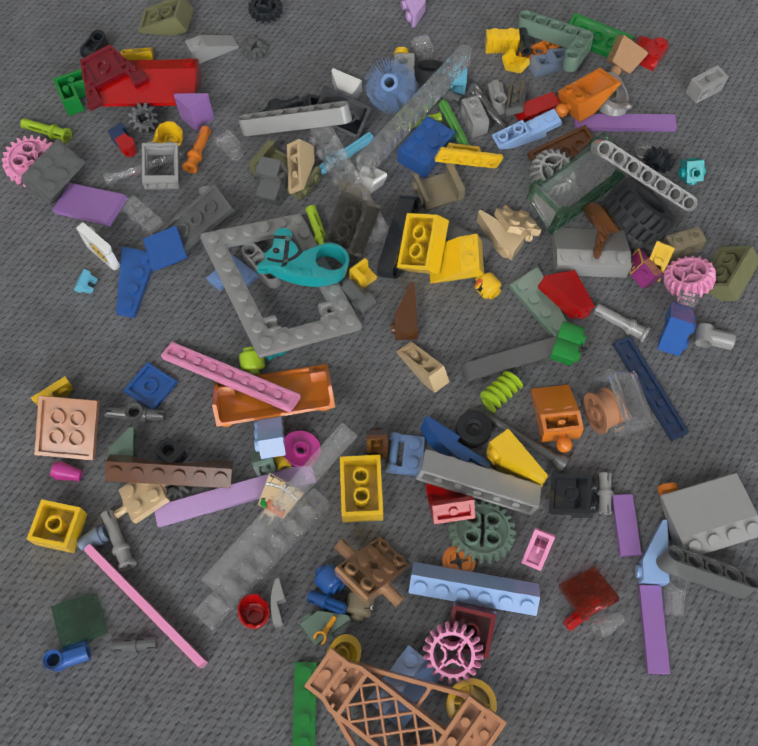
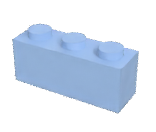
[254,416,286,459]

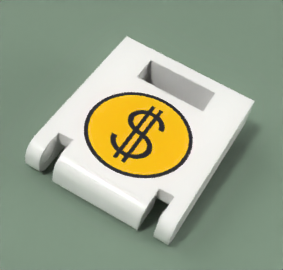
[76,223,120,270]

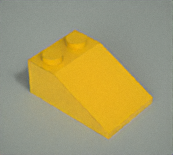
[430,234,484,284]
[485,429,548,488]

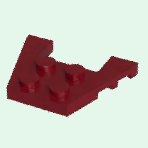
[80,44,149,112]

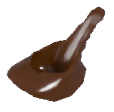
[584,202,622,259]

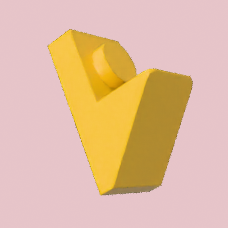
[650,240,676,282]
[31,376,74,406]

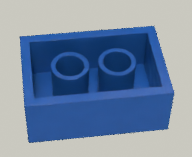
[397,116,455,178]

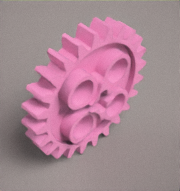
[2,135,53,187]

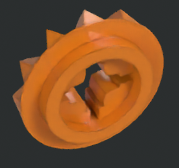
[442,546,476,572]

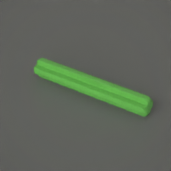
[438,100,470,145]

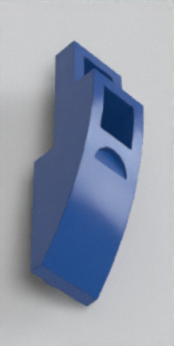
[420,415,491,469]

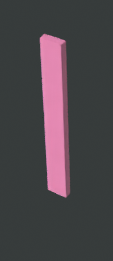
[161,342,301,413]
[84,544,209,668]

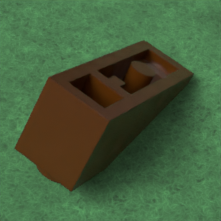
[391,282,418,340]
[366,427,387,458]

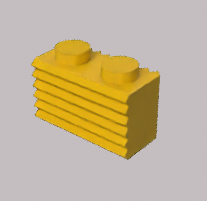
[484,28,520,54]

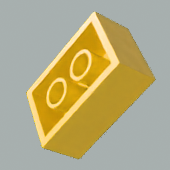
[397,213,449,275]
[340,455,383,522]

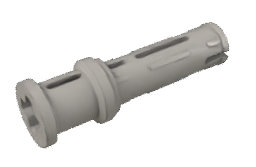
[594,303,651,343]
[100,510,137,572]

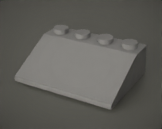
[552,227,632,278]
[659,473,758,555]

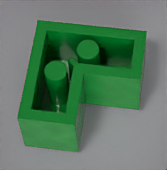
[53,69,86,116]

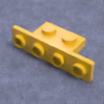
[435,143,503,168]

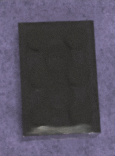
[323,190,381,257]

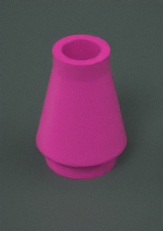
[50,461,83,482]

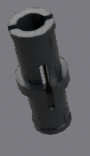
[519,27,531,56]

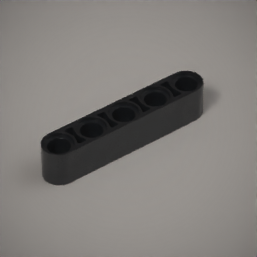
[377,195,421,279]

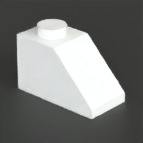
[331,68,362,99]

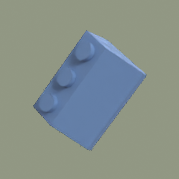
[368,645,441,728]

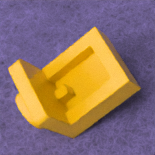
[502,48,530,73]

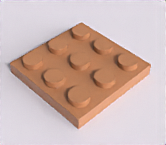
[34,395,100,460]

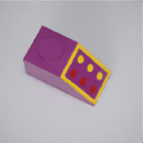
[629,248,664,289]

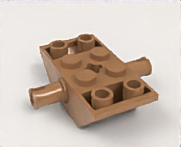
[334,537,410,607]

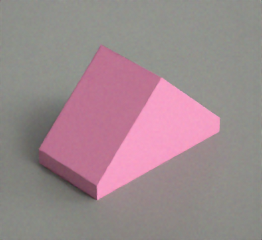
[521,527,556,571]

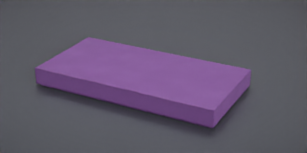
[52,183,128,226]

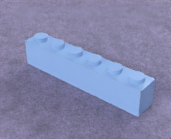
[409,562,540,616]

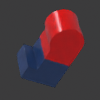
[107,122,137,157]

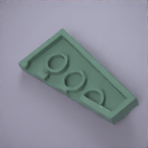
[509,267,567,337]

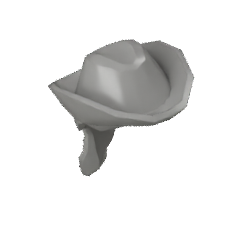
[599,72,633,116]

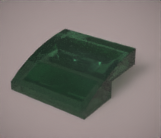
[51,593,108,648]

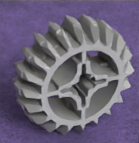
[529,149,577,197]

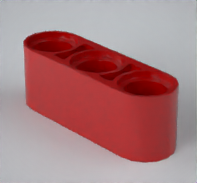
[514,92,561,123]

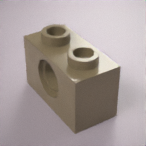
[663,226,707,261]

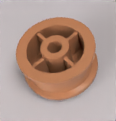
[583,387,626,434]

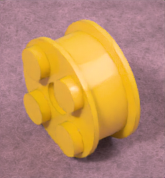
[446,678,497,719]

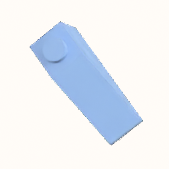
[635,520,669,586]

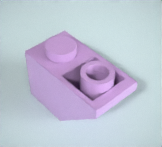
[400,0,426,28]

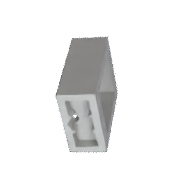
[142,142,180,189]

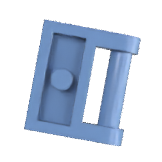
[386,432,425,476]

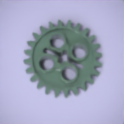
[448,499,516,564]

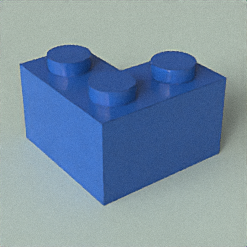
[657,301,696,356]

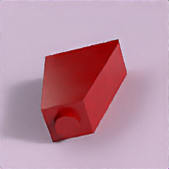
[537,270,595,319]

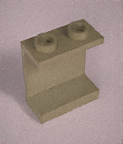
[411,163,466,211]

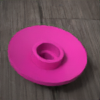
[283,431,321,467]

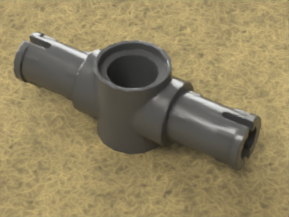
[105,402,166,425]

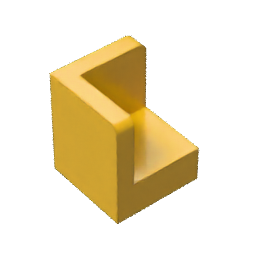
[349,258,377,289]

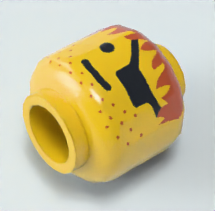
[474,272,501,300]

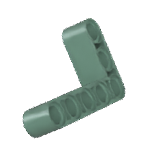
[517,10,594,72]

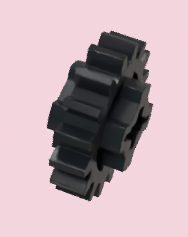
[248,0,283,24]

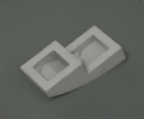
[271,578,286,628]

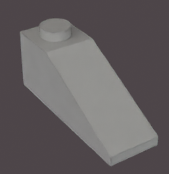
[185,35,239,64]

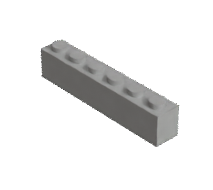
[416,449,541,515]

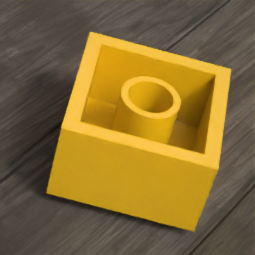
[27,499,88,553]

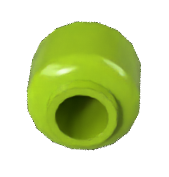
[239,347,265,375]

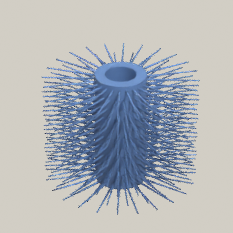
[364,56,418,115]

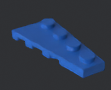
[116,247,153,318]

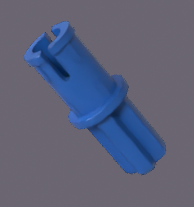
[307,590,348,615]

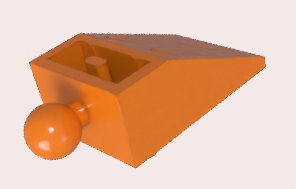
[555,68,621,122]
[530,385,584,453]

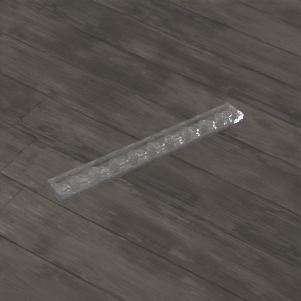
[201,422,357,593]

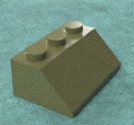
[708,245,758,301]

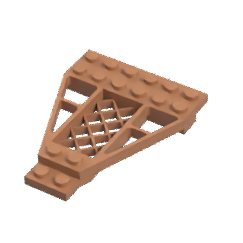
[304,647,507,746]

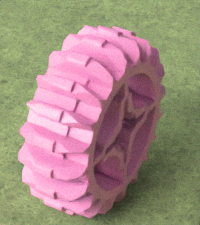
[664,255,716,299]
[423,621,483,684]

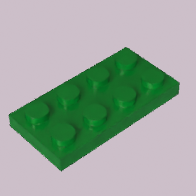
[568,13,634,58]

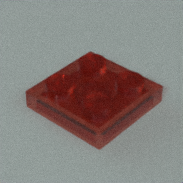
[559,566,619,620]

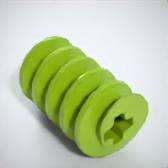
[480,371,523,413]

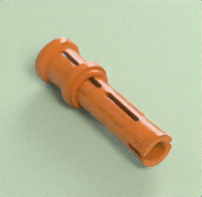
[182,126,211,174]

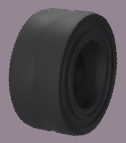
[456,410,492,448]

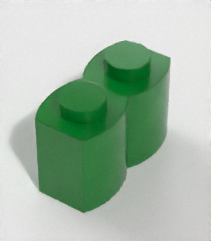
[549,321,587,366]

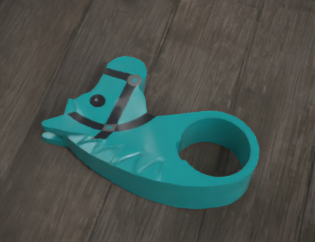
[257,228,349,287]

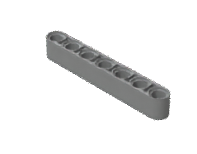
[238,101,352,136]
[591,139,697,211]

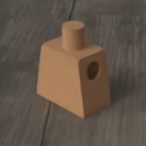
[607,35,648,76]

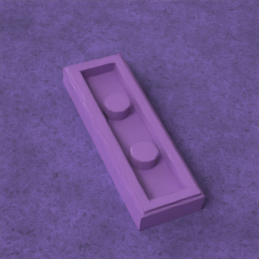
[611,494,642,557]

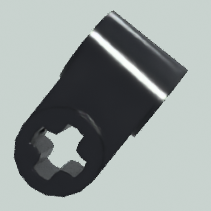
[80,30,109,57]

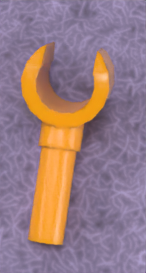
[313,616,337,645]

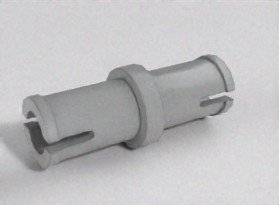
[597,472,613,515]

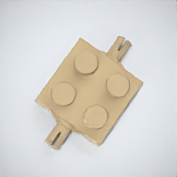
[494,205,541,242]
[113,483,170,524]

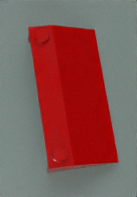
[97,58,202,107]

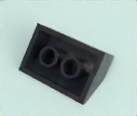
[317,85,372,139]

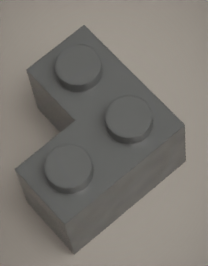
[255,156,288,206]

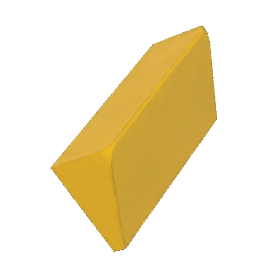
[120,47,154,60]

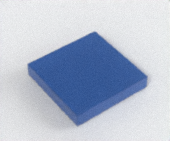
[143,226,188,271]
[123,362,178,409]

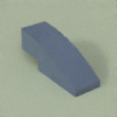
[528,48,568,77]

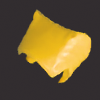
[152,121,183,147]

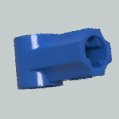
[42,641,91,672]

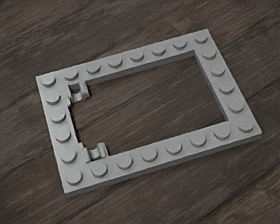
[200,213,362,358]

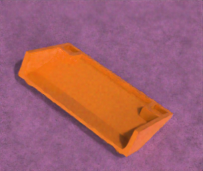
[212,363,335,427]

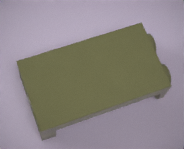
[249,140,322,201]

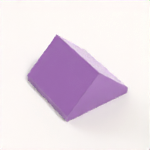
[174,93,214,131]

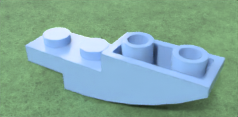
[492,109,562,150]

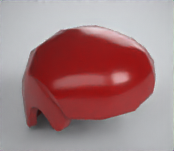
[237,594,270,629]

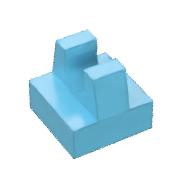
[74,269,98,293]

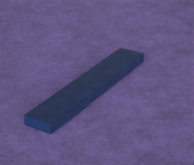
[612,336,689,441]

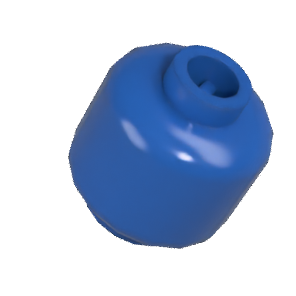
[314,563,345,595]

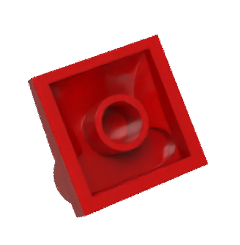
[635,35,669,71]

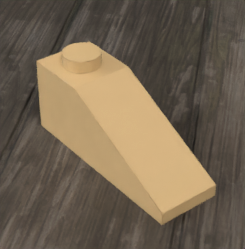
[287,139,315,194]
[477,210,525,260]
[397,341,449,393]

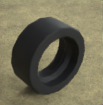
[414,60,445,85]

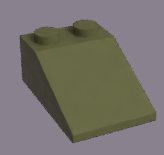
[138,0,194,36]

